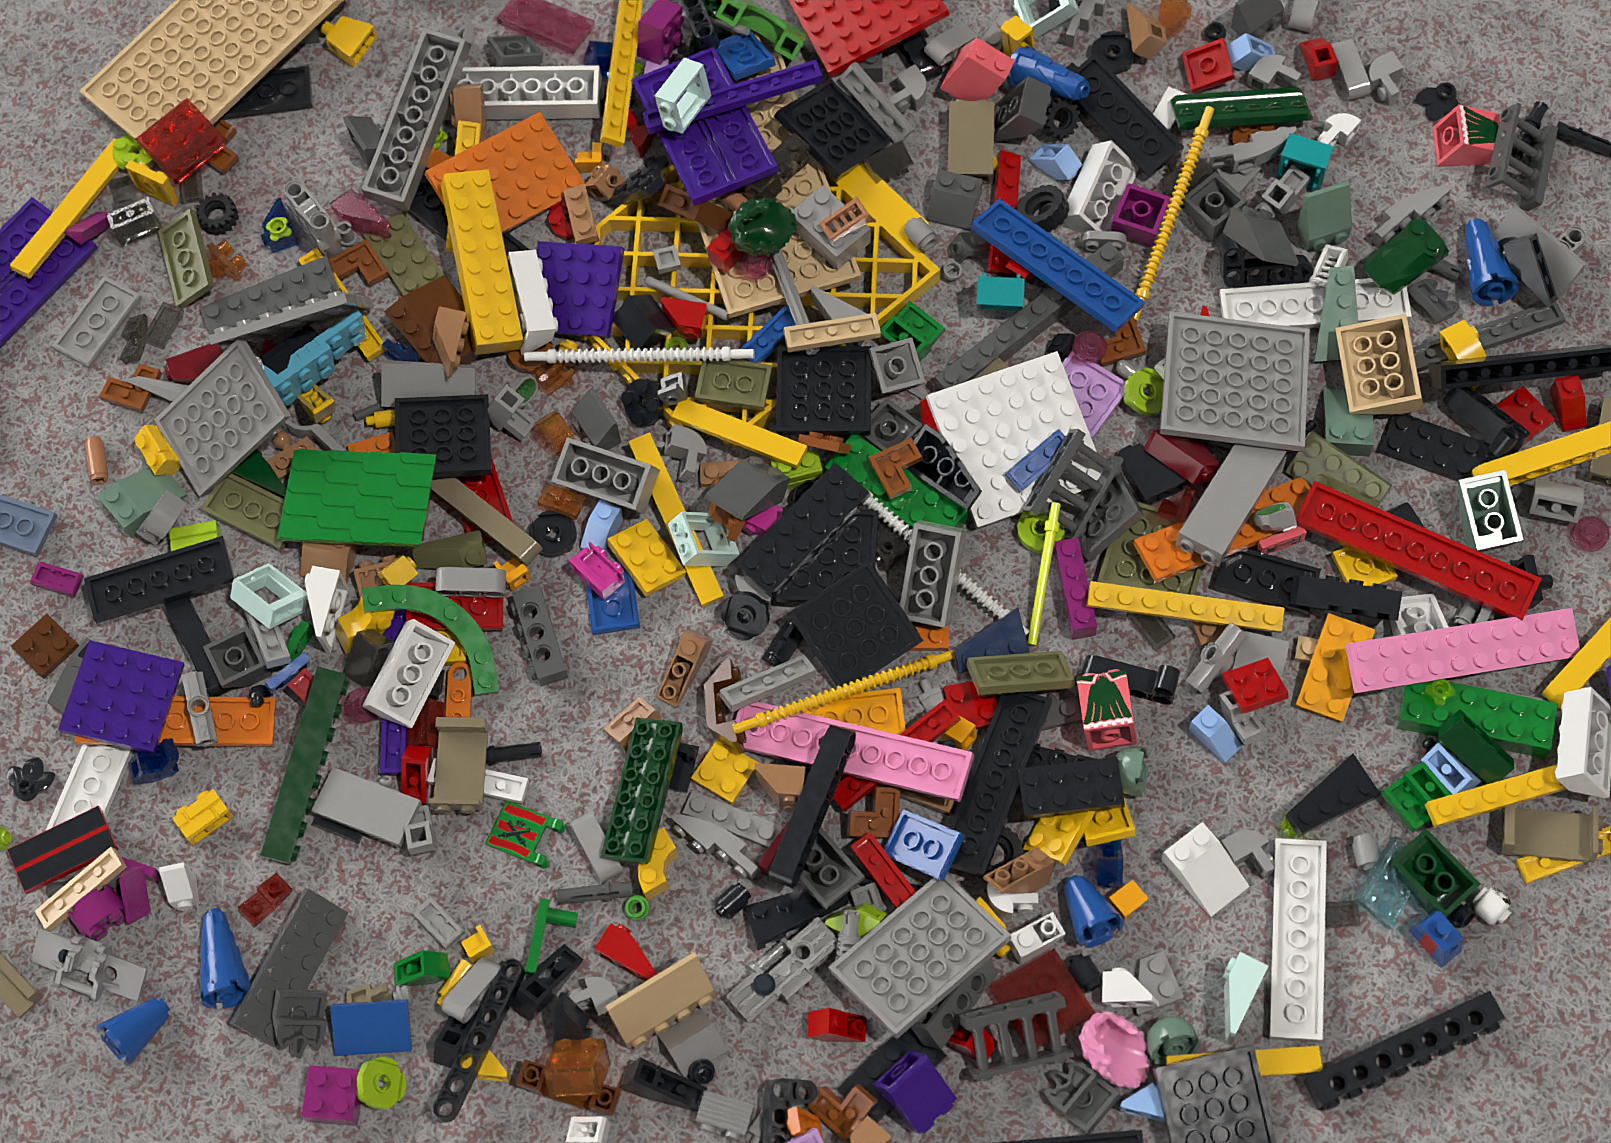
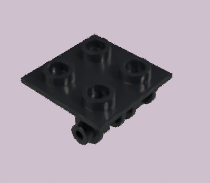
[669,742,699,793]

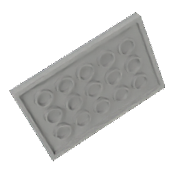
[154,338,291,497]
[829,875,1012,1038]

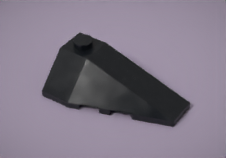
[907,424,982,511]

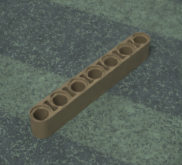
[431,477,543,567]

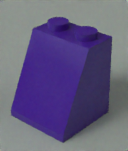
[873,1050,957,1134]

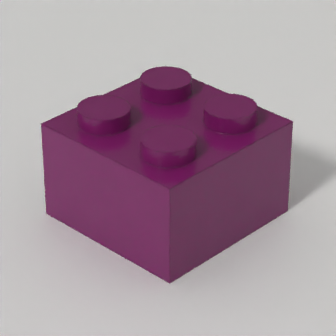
[637,0,684,65]
[1111,183,1171,248]
[301,1065,361,1126]

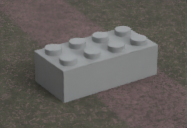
[551,437,660,514]
[900,520,967,628]

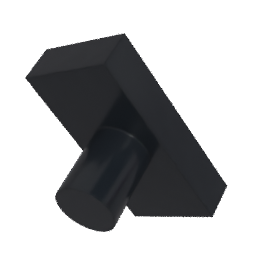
[1514,555,1553,609]

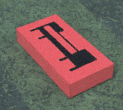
[1256,526,1307,554]

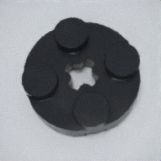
[1091,31,1136,74]
[621,379,664,425]
[529,510,577,557]
[721,591,770,640]

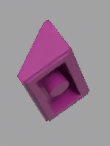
[64,211,114,244]
[119,867,151,924]

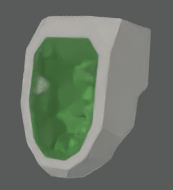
[499,375,538,409]
[1253,502,1297,532]

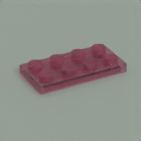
[497,0,595,55]

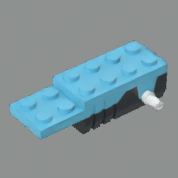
[256,309,366,406]

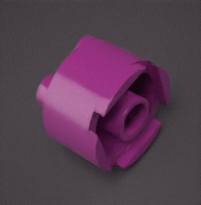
[68,884,126,941]

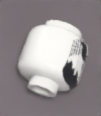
[1472,887,1512,925]

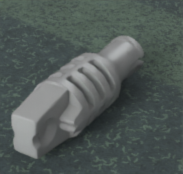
[836,910,861,960]

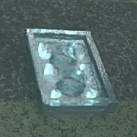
[1355,837,1413,929]

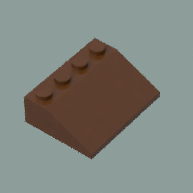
[384,275,481,365]

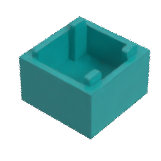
[1276,133,1334,191]
[976,273,1025,311]

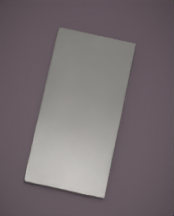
[1493,205,1587,300]
[52,276,142,369]
[381,360,476,407]
[311,767,422,847]

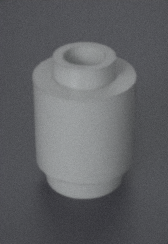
[904,217,938,251]
[1352,833,1382,873]

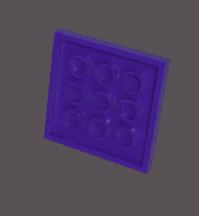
[536,241,625,338]
[58,640,185,755]

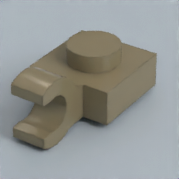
[346,984,393,1003]

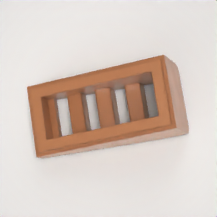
[819,197,872,243]

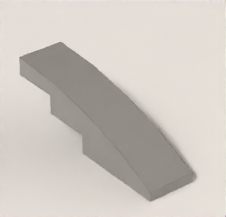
[1065,0,1109,48]

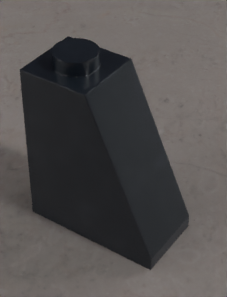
[1118,443,1188,505]

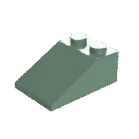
[1296,181,1352,251]
[1322,389,1374,457]
[97,467,188,539]
[1458,470,1524,552]

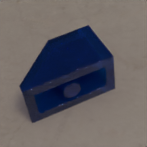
[583,40,636,77]
[261,198,299,253]
[1095,839,1123,888]

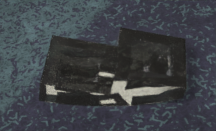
[109,175,141,221]
[119,314,148,364]

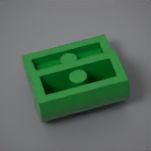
[880,301,946,361]
[1381,761,1451,833]

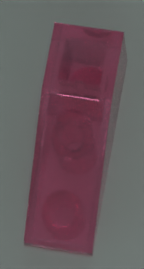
[330,188,392,238]

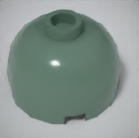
[1116,746,1148,797]
[1146,1016,1200,1066]

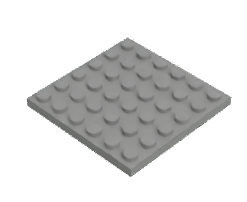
[208,291,374,346]
[1160,312,1310,452]

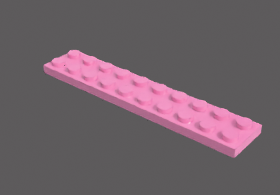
[1345,608,1580,693]
[735,702,974,802]

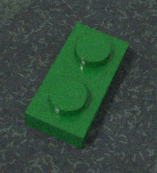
[281,620,315,669]

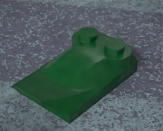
[1363,219,1449,295]

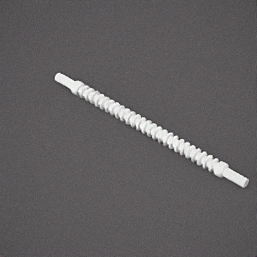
[524,347,755,363]
[862,491,1029,636]

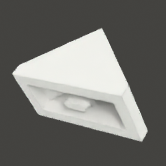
[566,1117,610,1143]

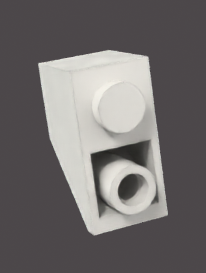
[1007,912,1066,965]

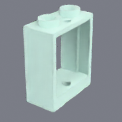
[1013,0,1080,39]
[655,58,711,134]
[668,512,740,566]
[230,563,308,629]

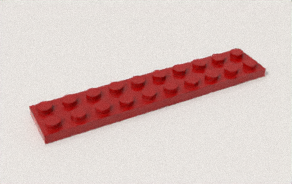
[1296,481,1542,621]

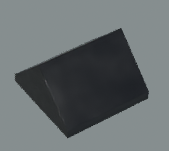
[613,294,676,351]

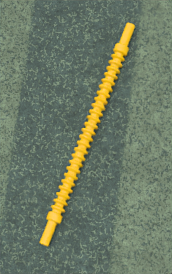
[1133,106,1215,321]
[732,649,955,734]

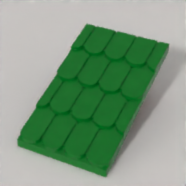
[277,449,436,547]

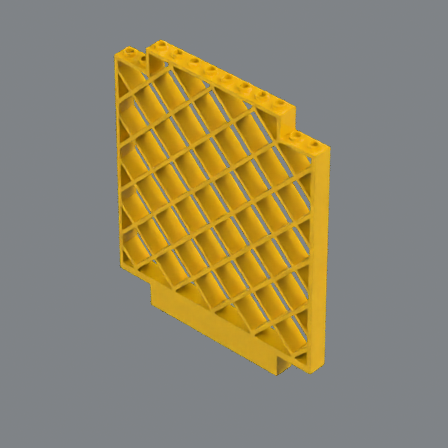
[574,162,940,449]

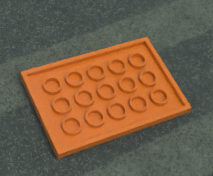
[425,112,586,234]

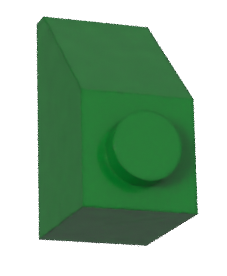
[394,950,450,988]

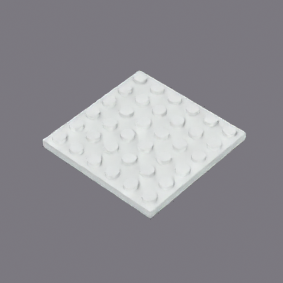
[926,351,1104,529]

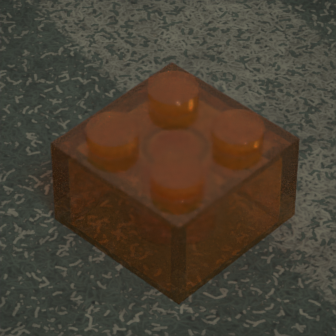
[544,1038,611,1097]

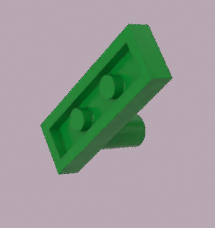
[525,898,578,977]

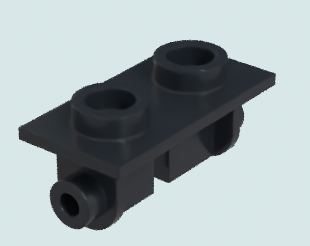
[761,620,804,667]

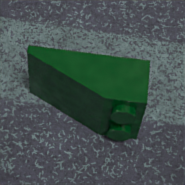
[1390,828,1481,917]

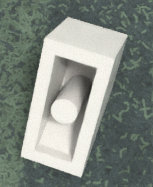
[159,862,199,911]
[1102,968,1159,1008]

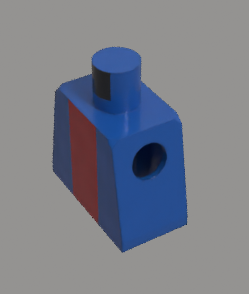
[1409,910,1463,967]

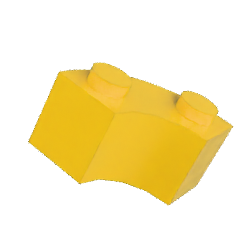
[1440,320,1486,388]
[335,596,395,654]
[638,827,678,900]

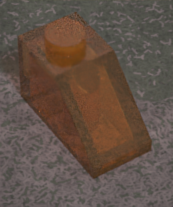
[1159,0,1191,40]

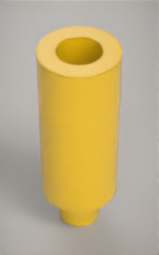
[366,409,395,428]
[436,959,473,1007]

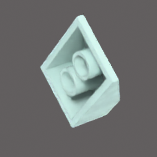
[1223,952,1268,1045]

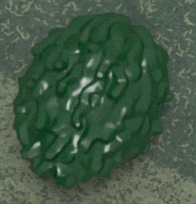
[728,197,797,257]

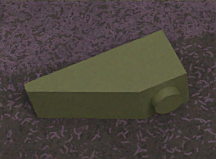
[411,530,487,568]

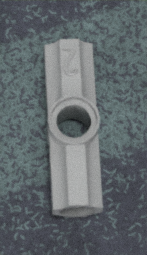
[1186,622,1248,693]
[182,671,218,747]

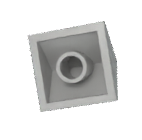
[868,338,925,394]
[658,1008,728,1078]

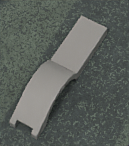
[284,403,346,451]

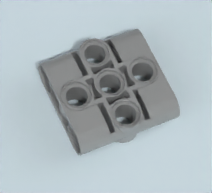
[284,180,343,259]

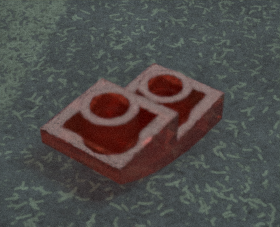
[238,873,293,928]

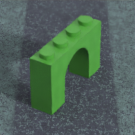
[716,0,808,61]

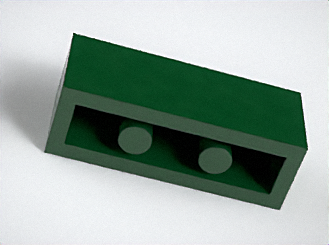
[1438,709,1515,784]

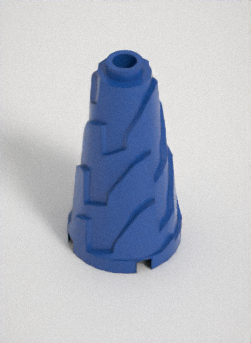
[1006,45,1090,101]
[1465,218,1519,306]
[200,908,251,1009]

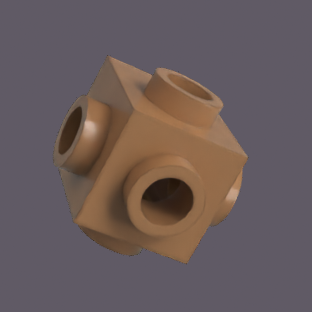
[585,164,625,201]

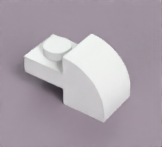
[1317,113,1361,147]
[987,883,1038,919]

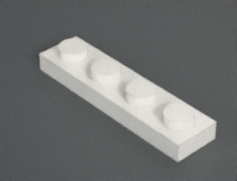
[427,758,529,804]

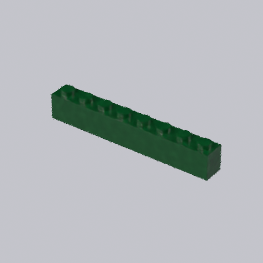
[261,666,350,865]

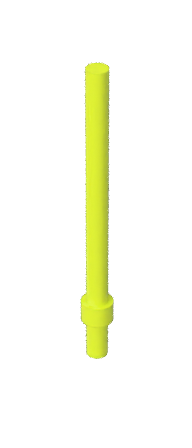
[1027,502,1061,646]

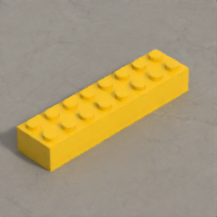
[441,169,523,355]

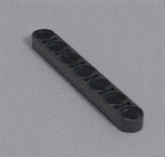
[433,959,525,1123]

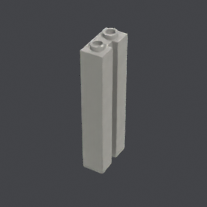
[1175,443,1287,567]

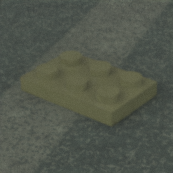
[695,359,772,411]

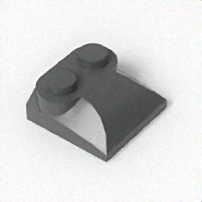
[487,34,543,67]
[859,398,923,451]

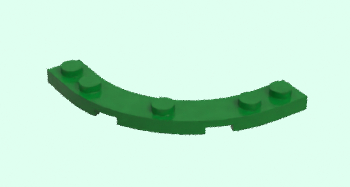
[361,585,499,696]

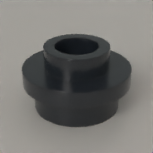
[1204,22,1226,42]
[1452,903,1476,928]
[689,1059,715,1084]

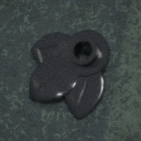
[1415,82,1460,121]
[7,757,55,801]

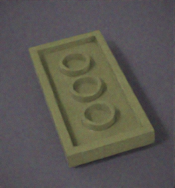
[158,209,215,309]
[363,212,445,296]
[1285,431,1392,507]
[200,473,288,552]
[967,651,1075,695]

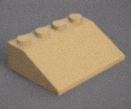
[1335,313,1424,414]
[605,952,716,1049]

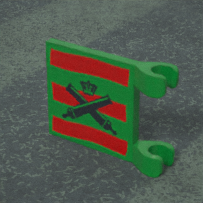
[485,801,566,869]

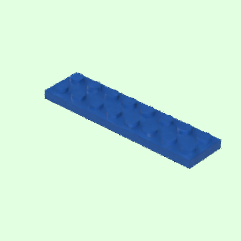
[970,198,1145,333]

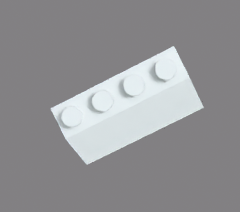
[1064,141,1139,233]
[507,250,558,355]
[362,619,455,728]
[1555,687,1611,798]

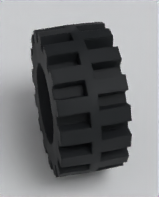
[1039,97,1080,139]
[196,192,239,236]

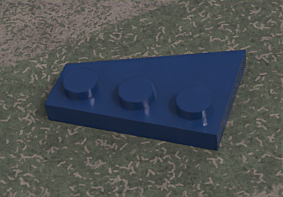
[953,607,1030,673]

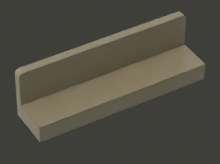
[0,952,43,1018]

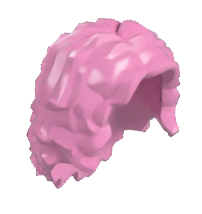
[1079,1012,1149,1089]

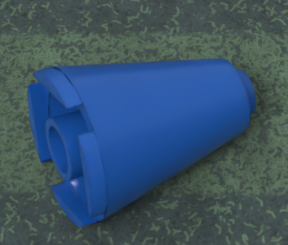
[1063,875,1124,947]
[96,998,170,1066]

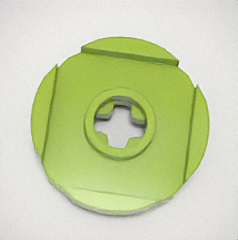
[113,135,156,170]
[1124,368,1164,416]
[1017,512,1065,554]
[357,1057,406,1110]

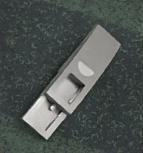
[1206,127,1297,173]
[1372,185,1452,248]
[671,814,759,881]

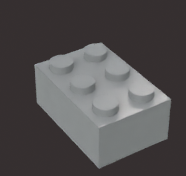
[791,185,871,270]

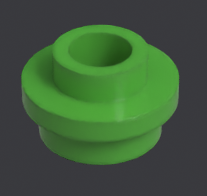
[625,895,650,921]

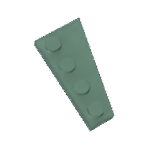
[1313,265,1358,363]

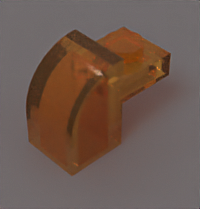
[534,411,575,459]

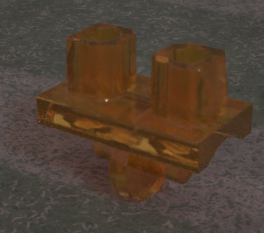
[207,240,248,282]
[535,360,579,396]
[537,483,586,520]

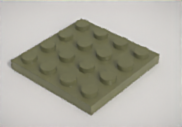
[1097,502,1204,595]

